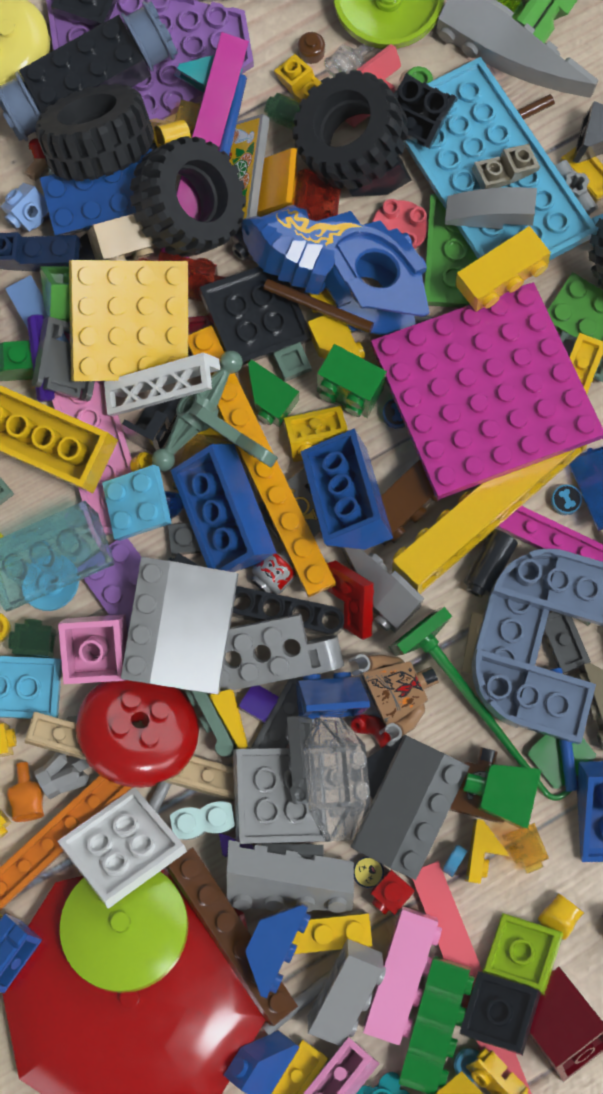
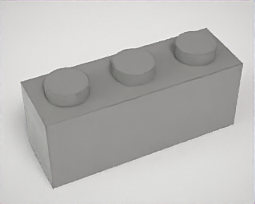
[308,939,386,1046]

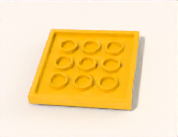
[69,260,188,381]

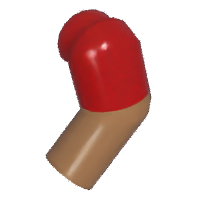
[25,138,48,181]

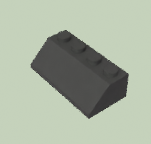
[351,735,470,880]

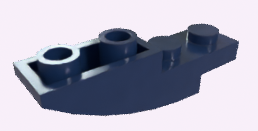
[0,232,80,272]

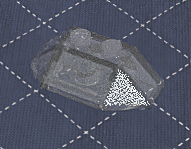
[304,717,371,842]

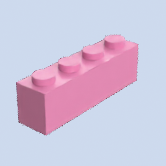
[363,906,442,1046]
[304,1037,380,1094]

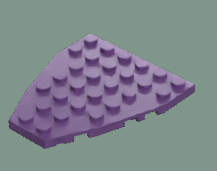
[46,0,254,120]

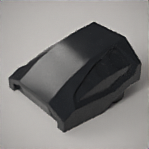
[394,73,458,149]

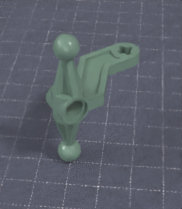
[152,351,278,472]

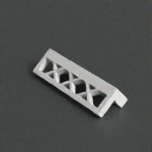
[104,353,220,417]

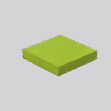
[483,913,563,995]

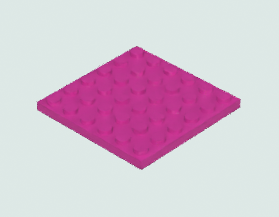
[371,282,603,500]

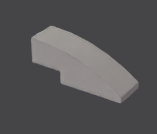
[445,187,537,229]

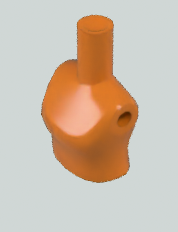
[7,762,44,822]

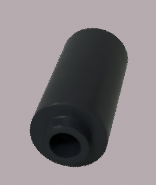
[464,529,518,598]

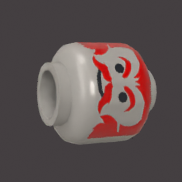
[252,551,296,594]

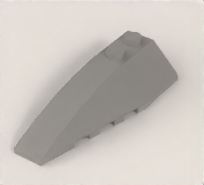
[436,0,598,98]

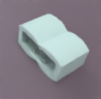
[170,801,236,840]

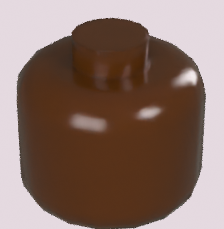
[298,32,325,64]

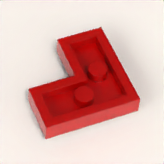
[326,560,374,640]

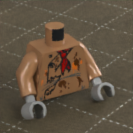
[349,654,439,746]

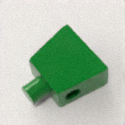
[463,765,541,829]

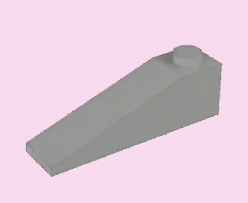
[340,547,424,633]

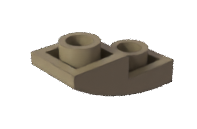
[472,144,540,189]

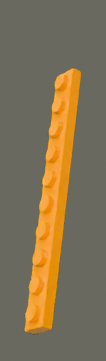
[187,325,336,598]

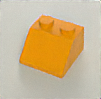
[257,148,297,217]

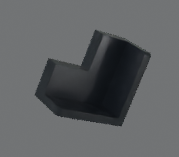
[121,393,181,453]

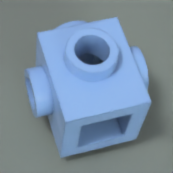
[0,183,48,232]

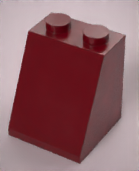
[529,967,603,1082]

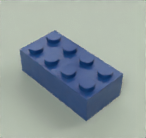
[40,148,153,236]

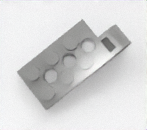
[210,613,344,694]

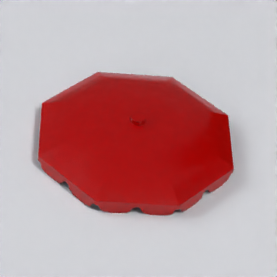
[2,868,266,1094]

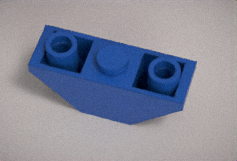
[245,903,311,998]

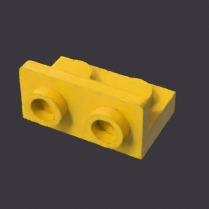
[284,406,348,462]

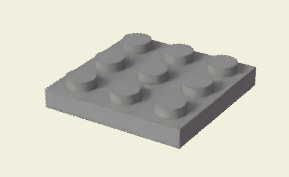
[233,748,329,844]

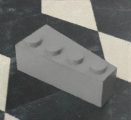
[227,840,354,913]

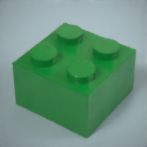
[317,344,387,418]

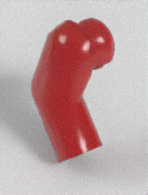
[350,714,391,748]

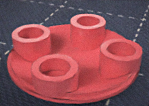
[372,199,428,249]

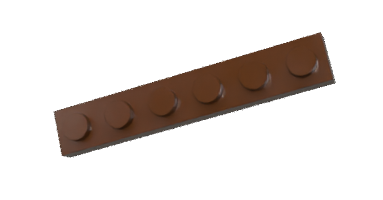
[165,847,298,1026]

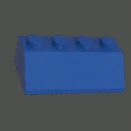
[301,428,393,550]
[170,444,277,572]

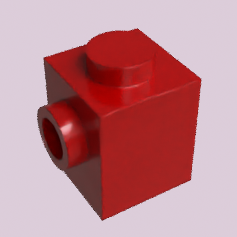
[370,870,415,915]

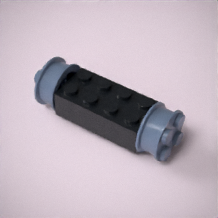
[0,1,178,142]

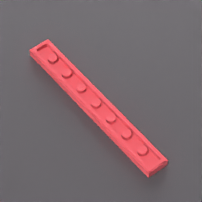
[411,861,532,1094]

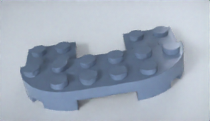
[472,549,603,745]

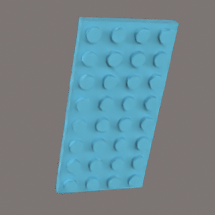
[403,57,598,261]

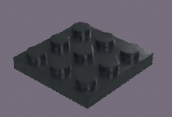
[198,266,313,366]

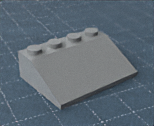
[121,557,239,695]

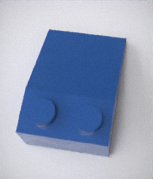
[296,672,370,719]
[577,761,603,862]

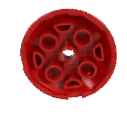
[75,680,199,788]

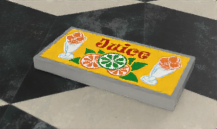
[229,114,270,227]

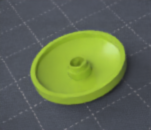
[334,0,444,49]
[60,872,188,993]

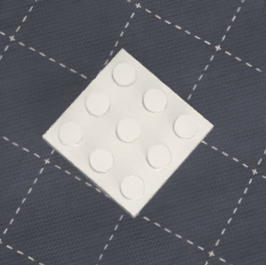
[57,788,187,909]

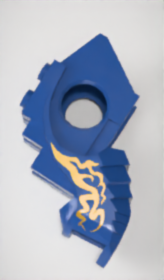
[241,205,430,335]

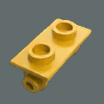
[465,1048,529,1094]

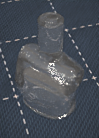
[324,44,374,77]

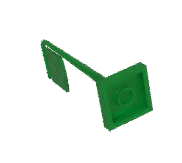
[389,607,596,801]

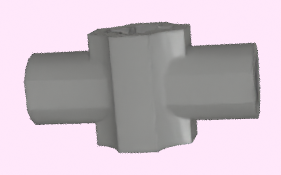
[555,160,598,215]

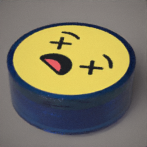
[354,856,384,888]

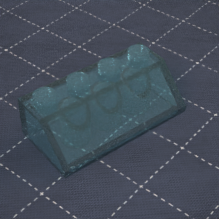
[0,501,115,612]

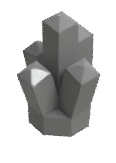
[34,752,90,799]

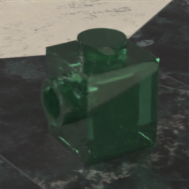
[8,619,56,658]

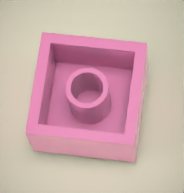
[58,614,128,684]

